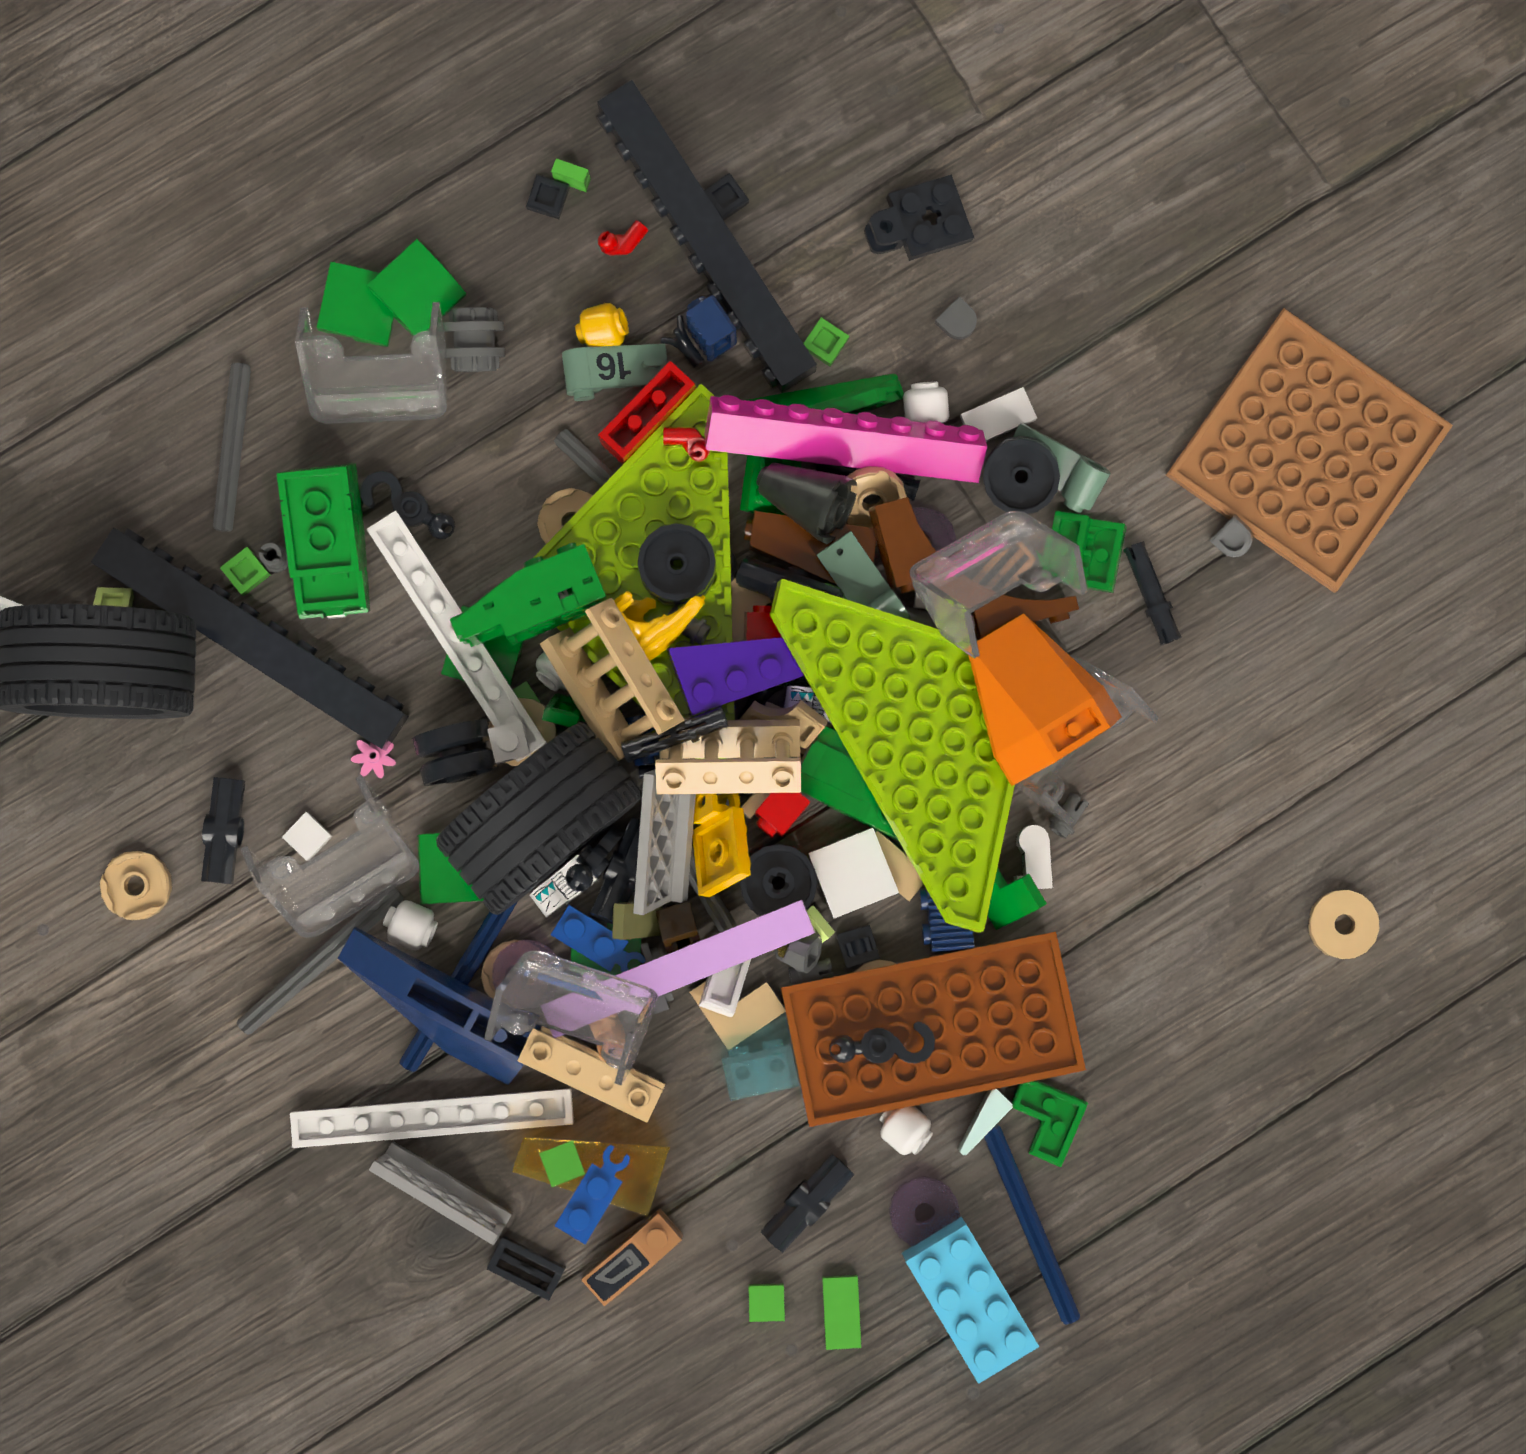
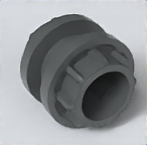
[443,307,505,372]

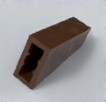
[744,511,877,587]

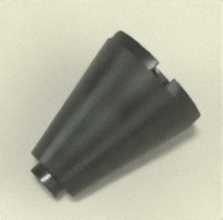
[756,463,857,544]

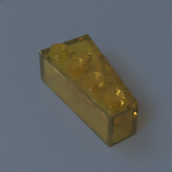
[512,1137,670,1216]

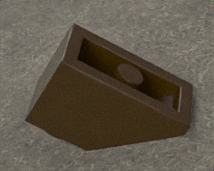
[656,901,707,982]

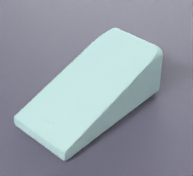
[957,1089,1013,1156]

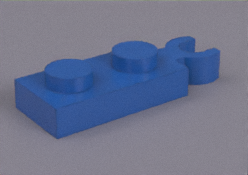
[551,905,646,973]
[555,1145,630,1245]

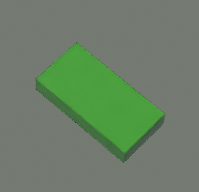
[822,1275,861,1350]

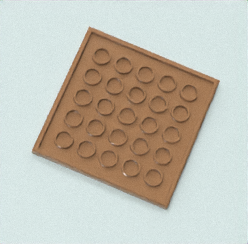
[1166,308,1453,593]

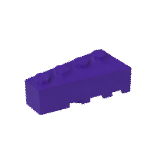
[667,637,804,715]

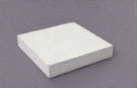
[808,828,899,918]

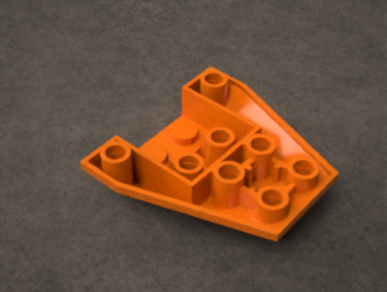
[967,613,1122,786]

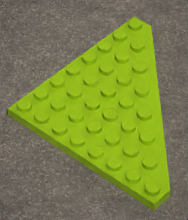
[533,384,735,759]
[770,579,1015,933]

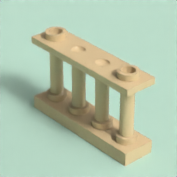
[540,598,685,761]
[655,719,801,795]
[517,1025,666,1123]

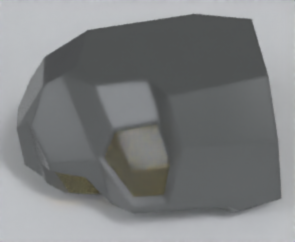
[772,931,822,973]

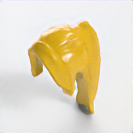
[613,591,706,661]

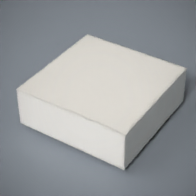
[282,812,332,861]

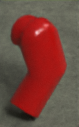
[598,220,649,256]
[663,427,710,462]

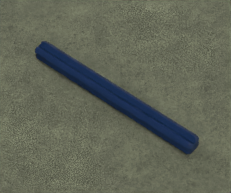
[399,901,518,1072]
[984,1124,1080,1325]

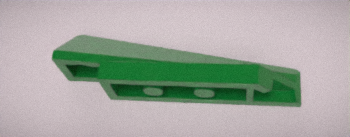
[747,374,904,414]

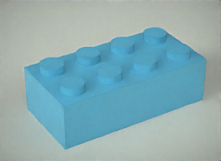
[902,1217,1039,1384]

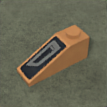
[581,1209,683,1306]

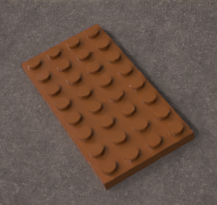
[781,932,1086,1127]

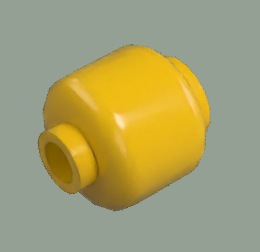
[575,303,629,347]

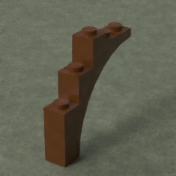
[868,497,1079,642]

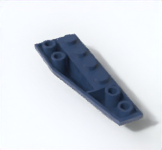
[337,927,542,1085]

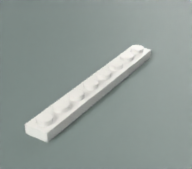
[367,511,547,762]
[290,1088,574,1148]

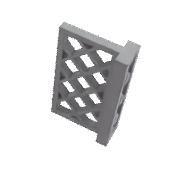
[633,769,696,915]
[369,1141,513,1245]

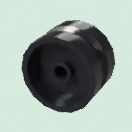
[983,435,1060,516]
[638,523,716,607]
[412,719,499,786]
[740,844,817,917]

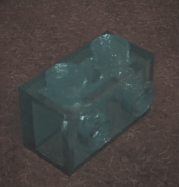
[722,1038,799,1101]

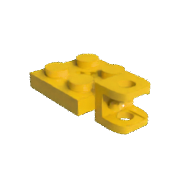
[692,793,751,897]

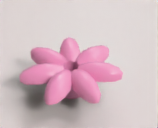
[351,740,396,778]

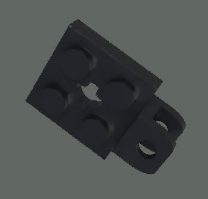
[864,174,974,261]

